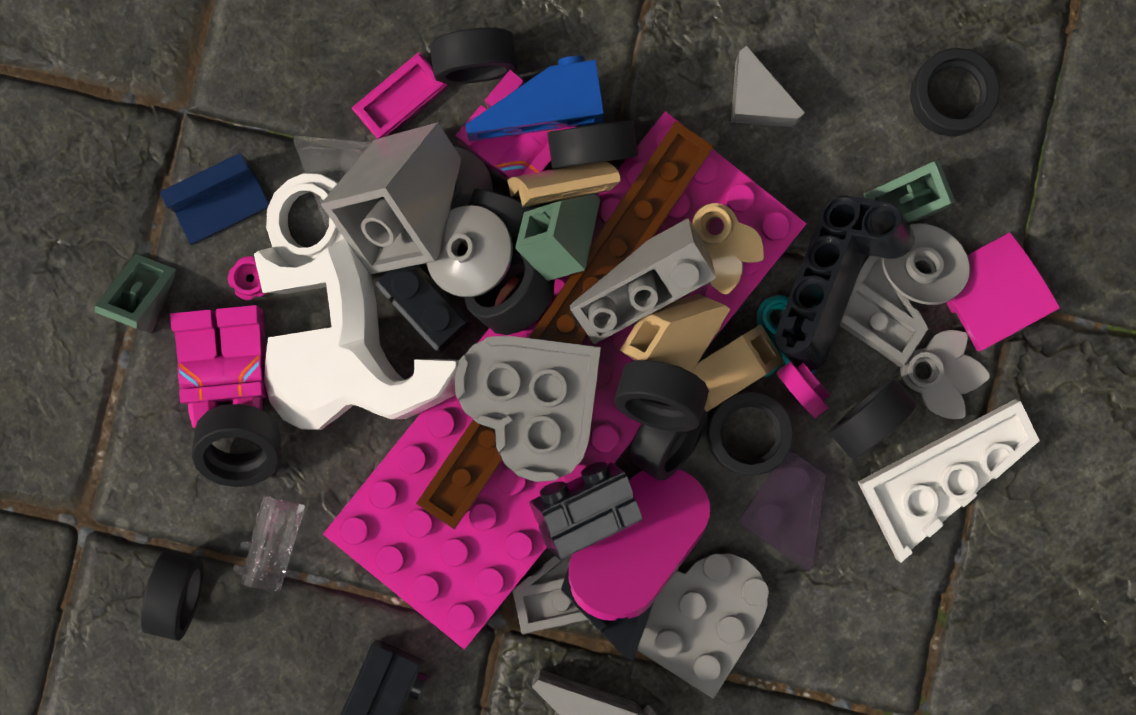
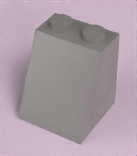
[321,122,461,274]

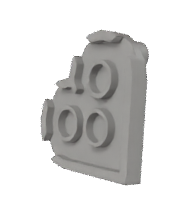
[454,336,601,482]
[638,553,769,699]

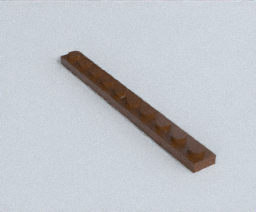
[416,121,714,530]

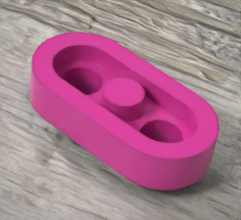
[776,361,830,419]

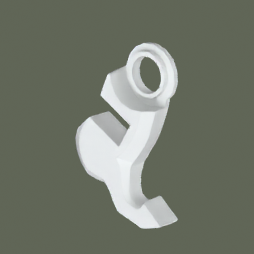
[254,173,460,430]

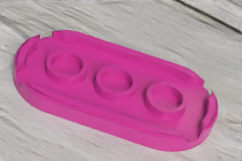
[568,469,710,621]

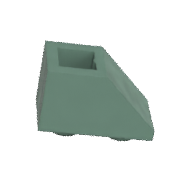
[515,193,600,281]

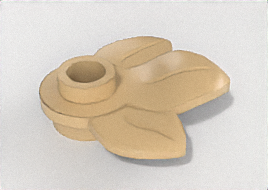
[692,203,764,295]

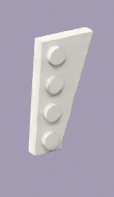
[858,399,1040,563]

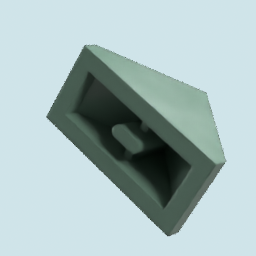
[864,160,956,233]
[94,253,176,333]

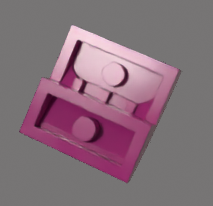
[946,232,1060,351]

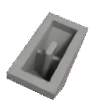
[731,46,805,127]

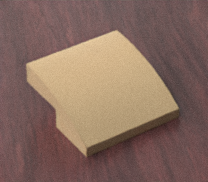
[507,161,621,207]

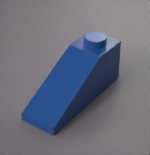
[466,56,604,142]

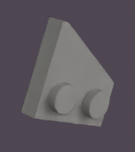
[513,555,589,635]

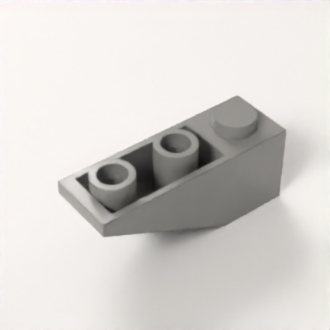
[570,218,716,344]

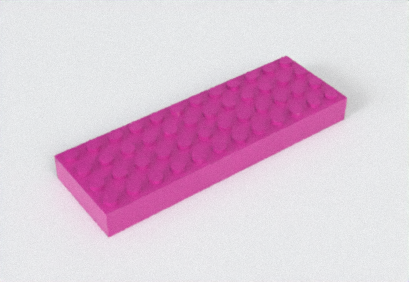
[323,111,807,650]

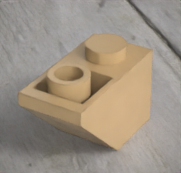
[620,294,730,373]
[693,324,785,412]

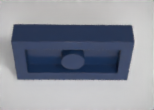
[160,153,269,245]

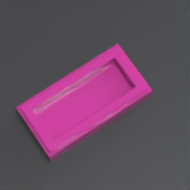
[352,52,448,139]

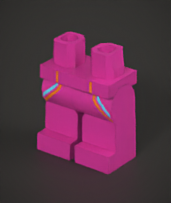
[455,70,575,204]
[170,305,268,428]

